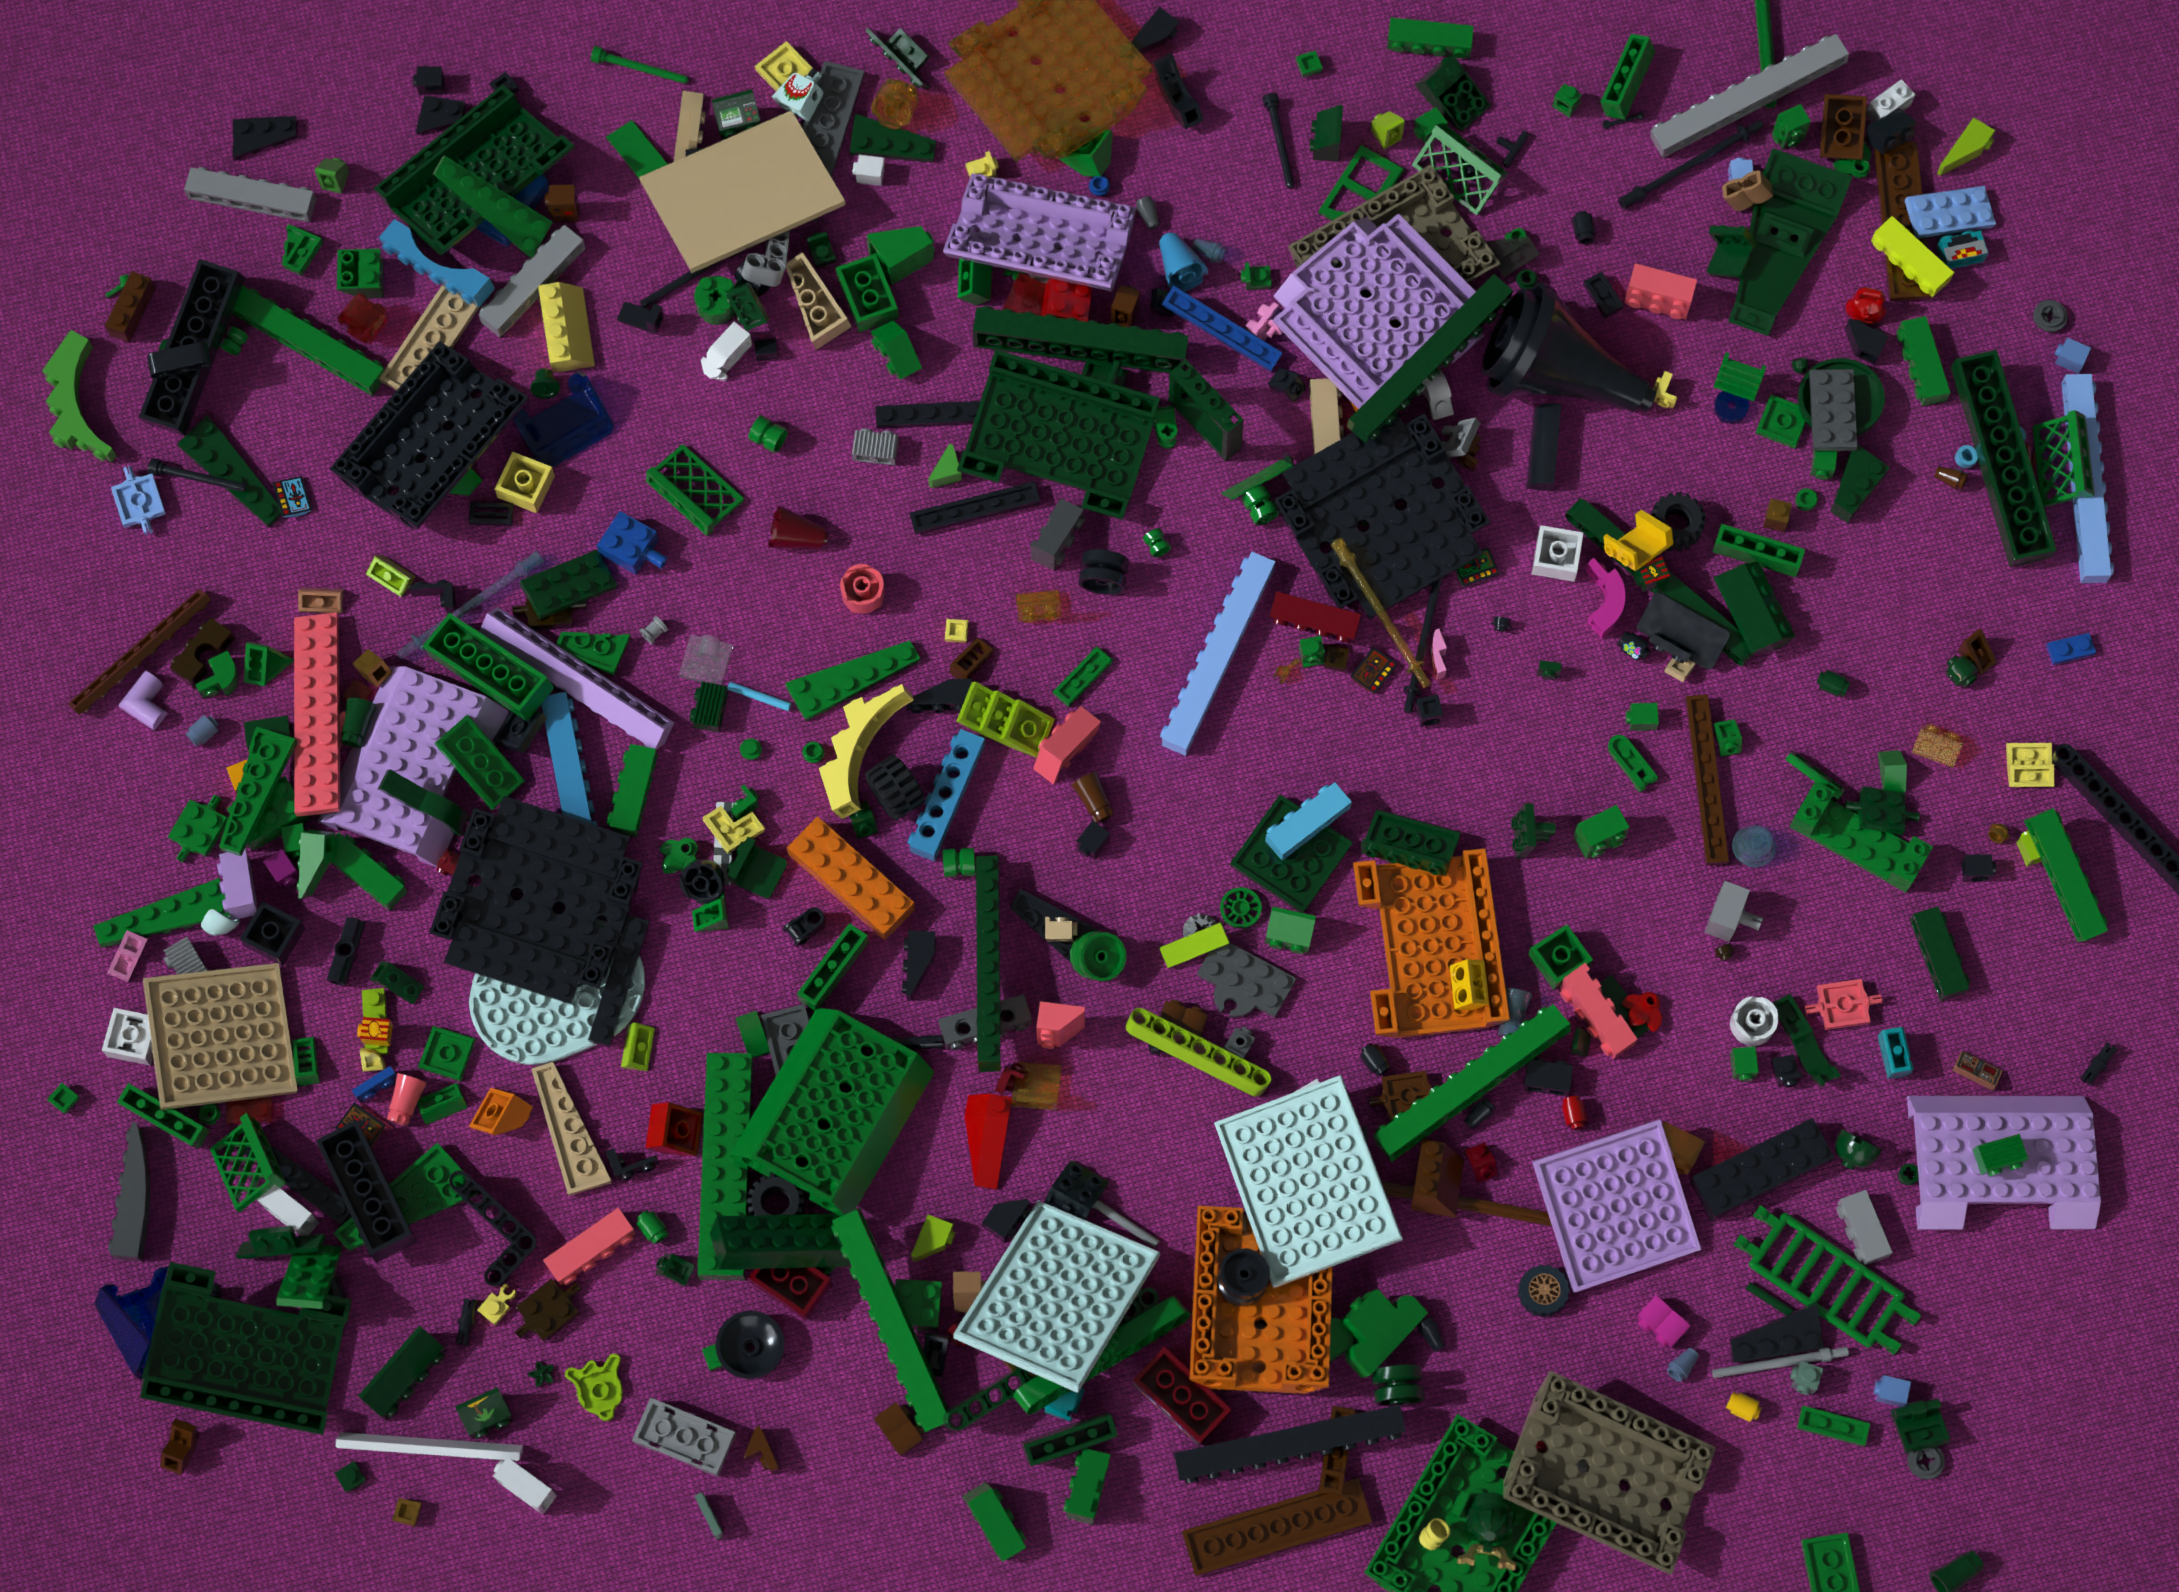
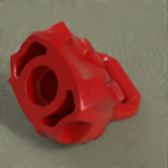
[1845,287,1886,325]

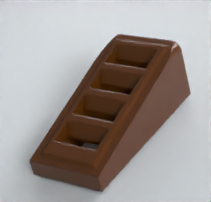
[949,637,995,679]

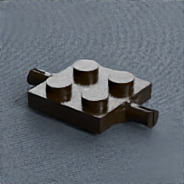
[512,598,587,630]
[514,1278,581,1343]

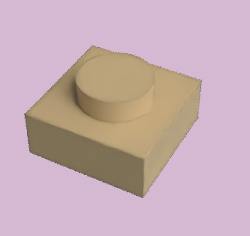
[1665,658,1695,682]

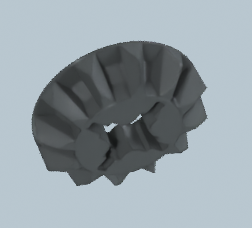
[2033,300,2067,333]
[1907,1446,1944,1480]

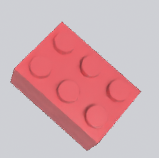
[1624,263,1697,319]

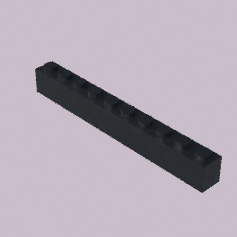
[1174,1405,1406,1484]

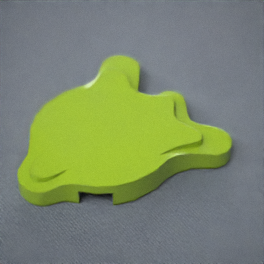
[565,1354,623,1421]

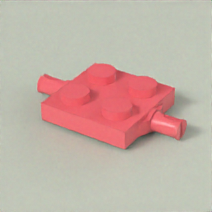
[1805,979,1882,1030]

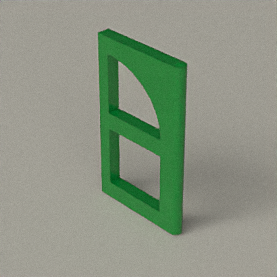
[1318,145,1404,221]

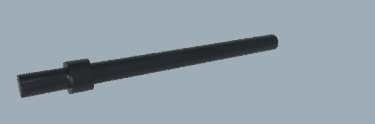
[639,253,739,308]

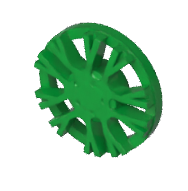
[1220,887,1262,929]

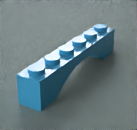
[379,219,495,307]

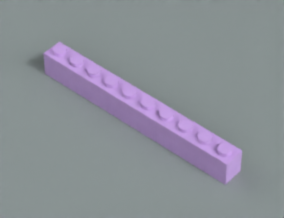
[479,607,674,749]

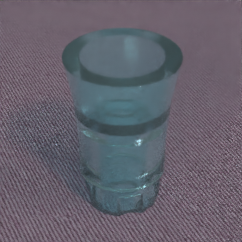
[1498,988,1533,1037]

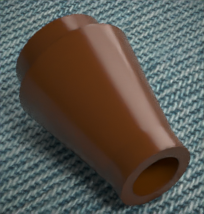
[1934,466,1968,490]

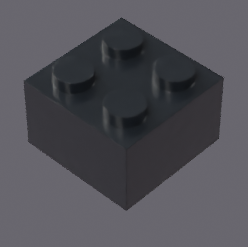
[240,901,305,966]

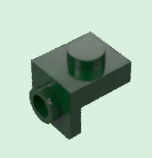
[849,800,878,839]

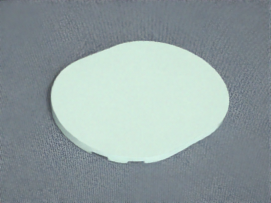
[469,919,645,1065]

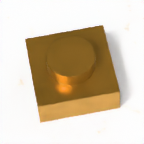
[392,1498,422,1527]

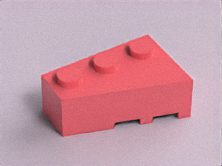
[1033,706,1101,785]

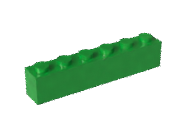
[2024,808,2108,942]

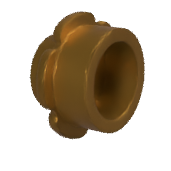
[1988,823,2009,844]

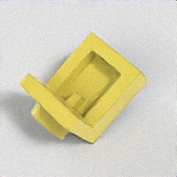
[1654,371,1677,408]

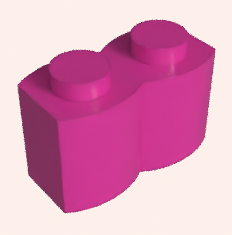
[1636,1295,1690,1348]

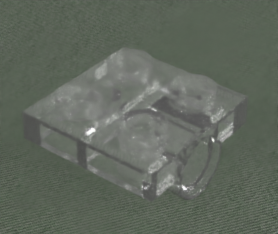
[679,635,733,685]

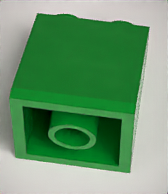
[866,226,935,286]

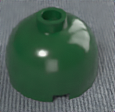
[1835,1129,1882,1170]

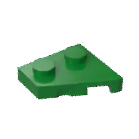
[282,224,324,276]

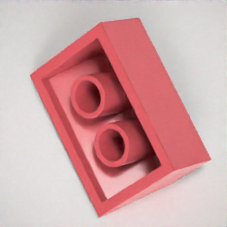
[1036,1001,1085,1049]

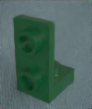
[369,961,424,1004]

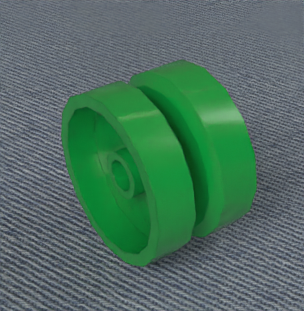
[1070,931,1126,981]

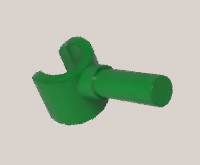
[105,274,129,298]

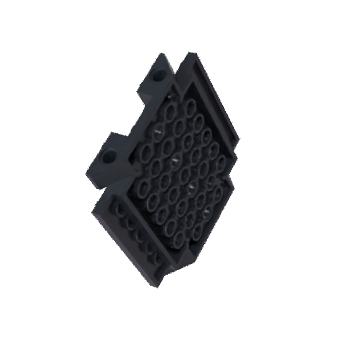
[1274,413,1490,620]
[429,796,643,1005]

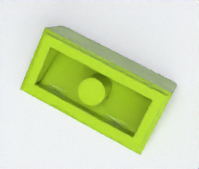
[366,555,416,597]
[621,1022,655,1071]

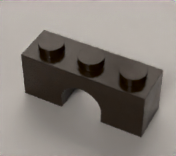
[170,617,235,688]

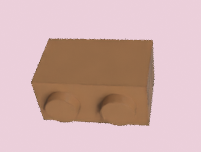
[953,1272,986,1313]

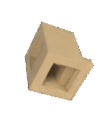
[1045,917,1078,942]

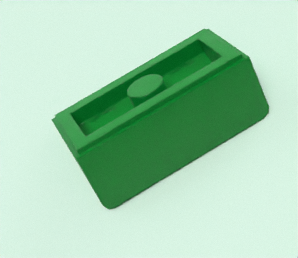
[417,1083,467,1125]

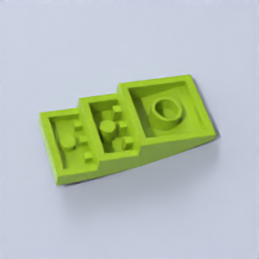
[956,682,1055,758]

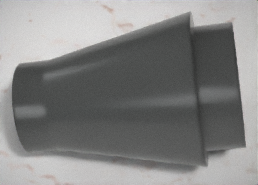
[1136,196,1160,229]

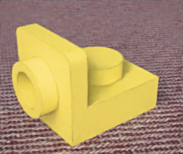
[966,151,999,178]

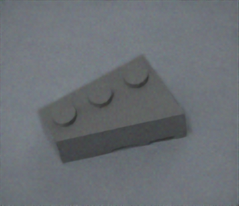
[1031,498,1086,571]

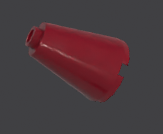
[767,505,829,549]

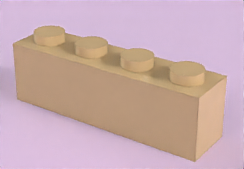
[1309,379,1344,454]

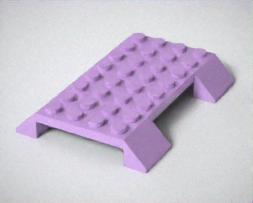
[318,666,510,868]
[1907,1096,2101,1230]

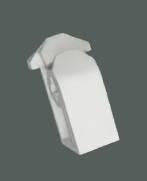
[701,322,752,381]

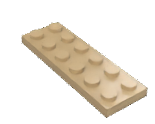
[380,285,480,390]

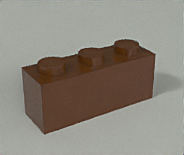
[105,271,156,343]

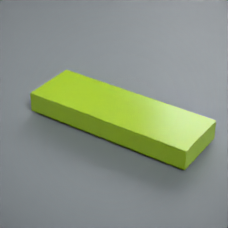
[1159,922,1230,968]

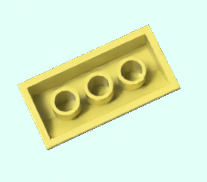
[538,282,595,373]

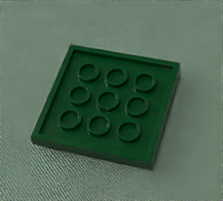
[1230,795,1353,913]

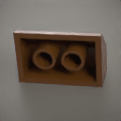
[1410,1139,1464,1218]

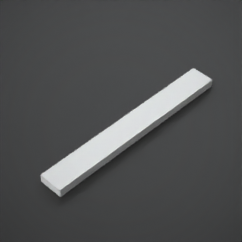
[336,1432,523,1461]

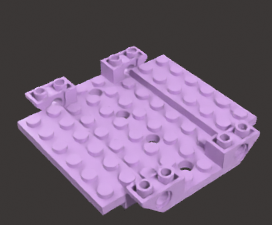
[1273,213,1484,409]

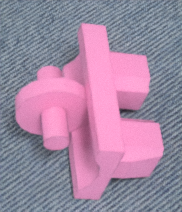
[1246,302,1283,341]

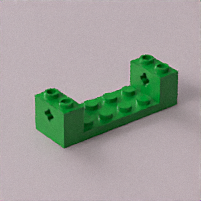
[1789,781,1933,893]

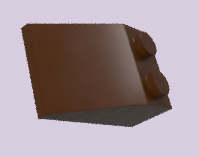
[1820,94,1868,160]

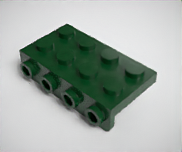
[1361,810,1461,877]

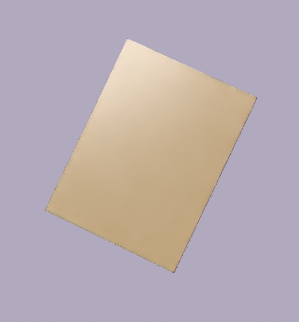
[639,110,846,273]

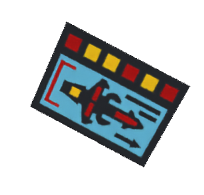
[272,476,312,517]

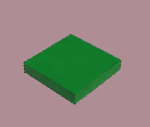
[1755,394,1806,449]
[418,1026,476,1082]

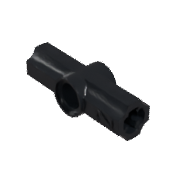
[327,917,366,986]

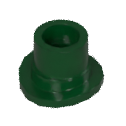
[530,368,560,399]

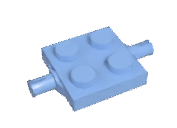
[111,466,166,535]

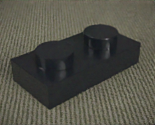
[1583,272,1624,318]

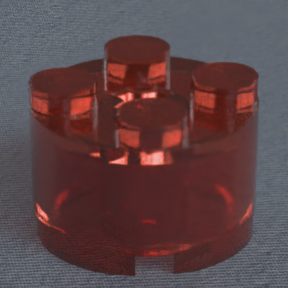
[338,293,388,343]

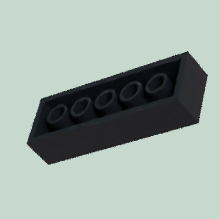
[1690,1118,1834,1222]
[315,1120,417,1263]

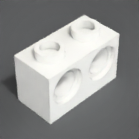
[1867,79,1915,122]

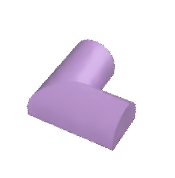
[119,671,167,731]

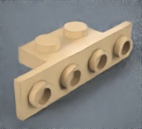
[674,91,705,162]

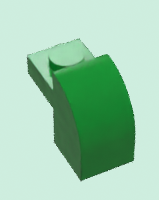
[195,651,239,699]

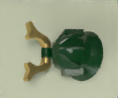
[1457,1492,1516,1570]

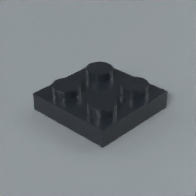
[492,711,547,753]

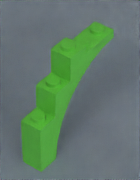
[42,330,116,463]

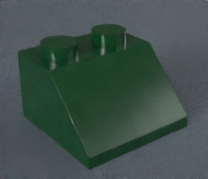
[1309,105,1343,162]

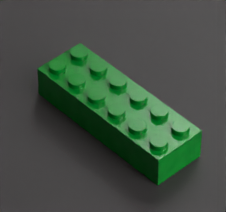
[422,613,554,721]

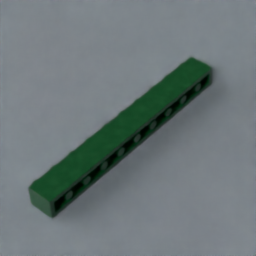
[1347,274,1513,443]
[976,856,1001,1072]

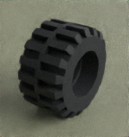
[1651,492,1706,552]
[747,1173,806,1216]

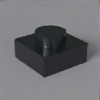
[489,72,519,94]

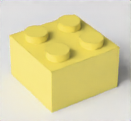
[495,452,555,513]

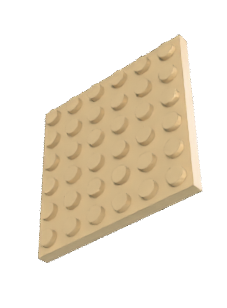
[143,963,298,1110]

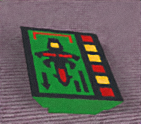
[1456,547,1500,586]

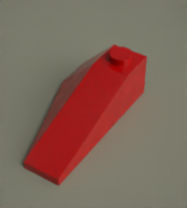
[964,1093,1013,1190]

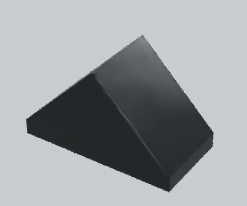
[923,1332,950,1377]

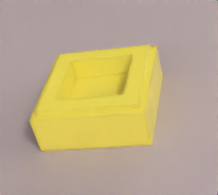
[945,619,969,643]

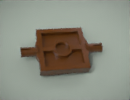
[1369,1070,1432,1122]

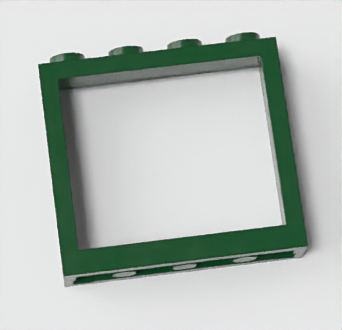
[1168,359,1244,462]

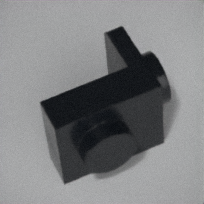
[1268,367,1306,403]

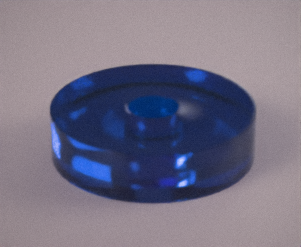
[1714,391,1749,424]

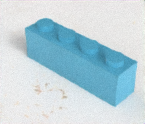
[1265,782,1352,861]

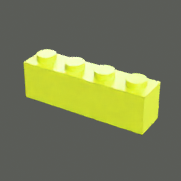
[1871,216,1954,297]

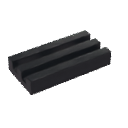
[469,502,514,526]

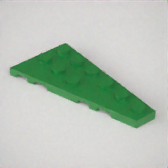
[334,1143,481,1251]

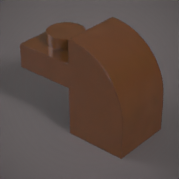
[160,1418,199,1475]

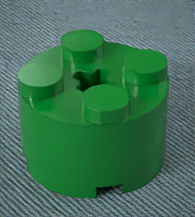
[694,276,736,325]

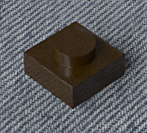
[1324,645,1349,672]

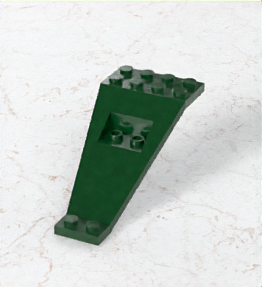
[1728,148,1853,336]

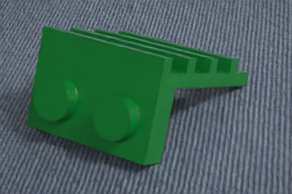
[1713,352,1767,402]

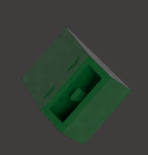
[1415,56,1491,132]

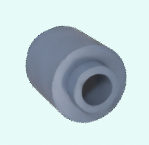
[186,715,219,747]

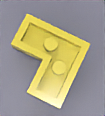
[703,806,765,854]

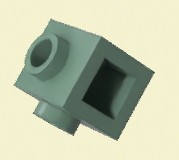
[1790,1361,1823,1395]

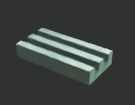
[694,1492,724,1540]

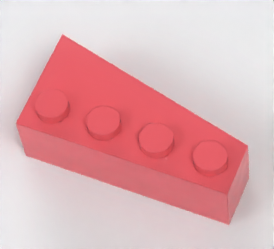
[1560,963,1638,1060]

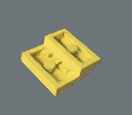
[2006,743,2054,787]

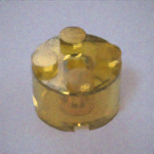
[871,78,919,129]

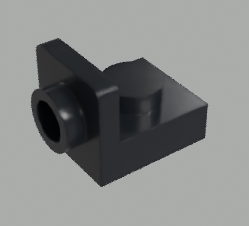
[1151,288,1177,317]
[1771,1054,1802,1088]

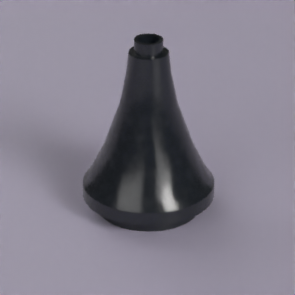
[1481,282,1657,412]

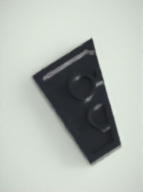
[233,116,297,161]

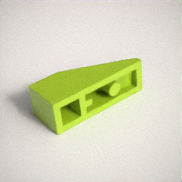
[1937,117,1995,176]

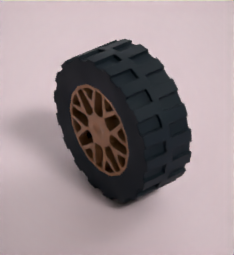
[1518,1264,1570,1317]

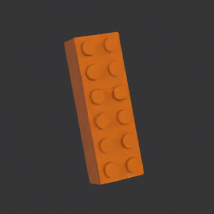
[787,816,915,941]

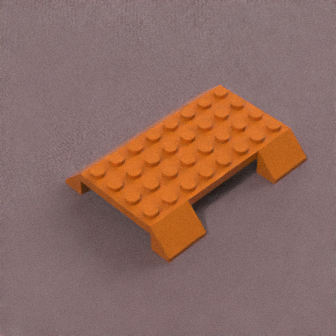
[1353,849,1510,1038]

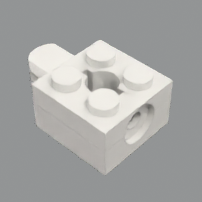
[102,1008,153,1066]

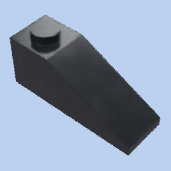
[1120,7,1179,62]

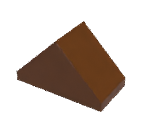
[1958,628,1997,675]

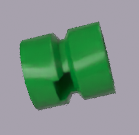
[748,415,788,454]
[1241,485,1280,526]
[943,847,975,878]

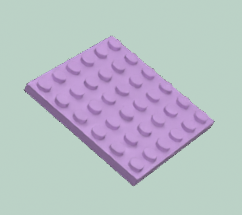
[1532,1119,1701,1292]

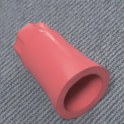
[387,1073,427,1126]

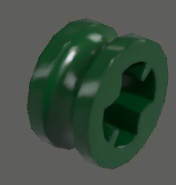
[1898,1163,1919,1186]

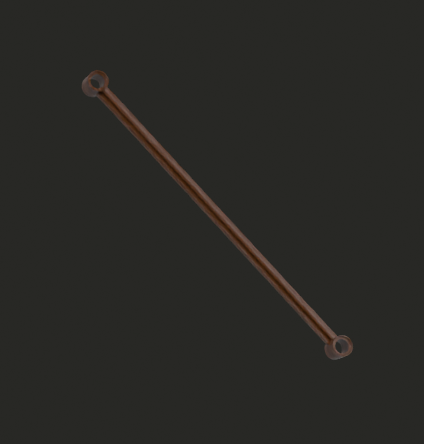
[1380,1180,1552,1227]

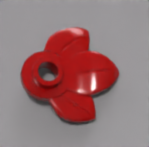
[1621,992,1662,1032]

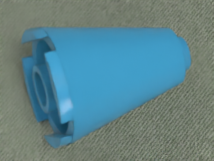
[1159,233,1208,292]

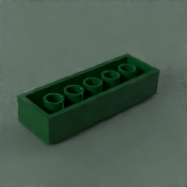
[710,1214,850,1270]

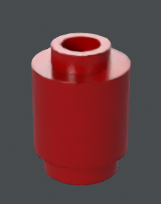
[1561,1095,1588,1130]

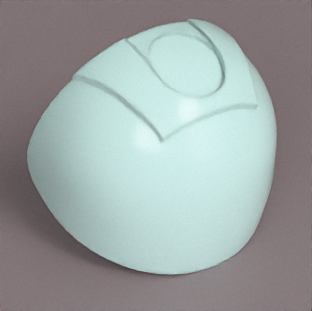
[201,909,240,936]

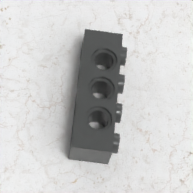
[938,994,1032,1050]

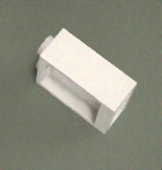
[256,1185,319,1236]
[493,1457,557,1515]

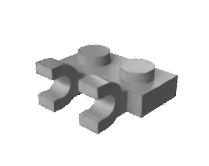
[1441,418,1480,458]

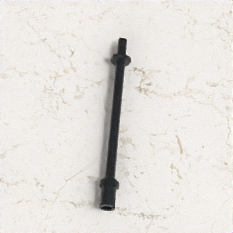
[1618,120,1764,210]
[1403,575,1448,714]

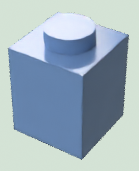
[2054,338,2091,374]
[1873,1375,1911,1407]

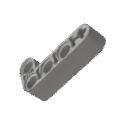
[742,230,790,287]

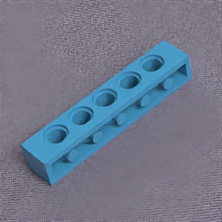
[908,729,985,862]

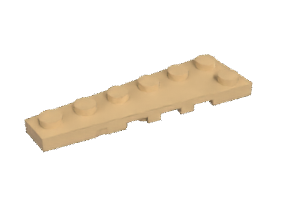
[531,1062,612,1196]

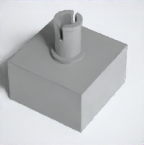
[1704,881,1763,942]

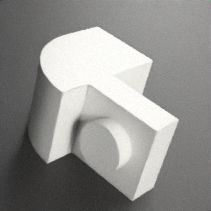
[1422,370,1454,420]

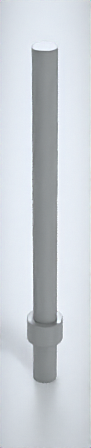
[1712,1347,1849,1379]

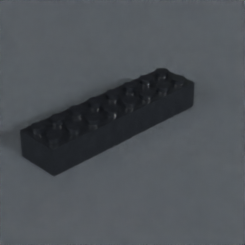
[139,259,245,436]

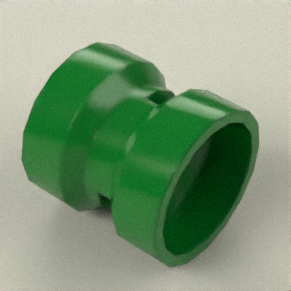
[220,326,249,356]
[1143,528,1171,558]

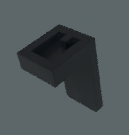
[617,302,664,335]
[409,580,456,614]
[606,1148,659,1181]

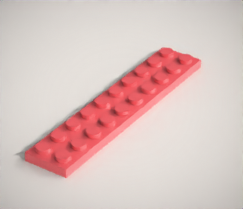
[294,612,340,817]

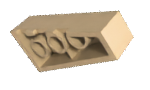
[786,252,851,350]

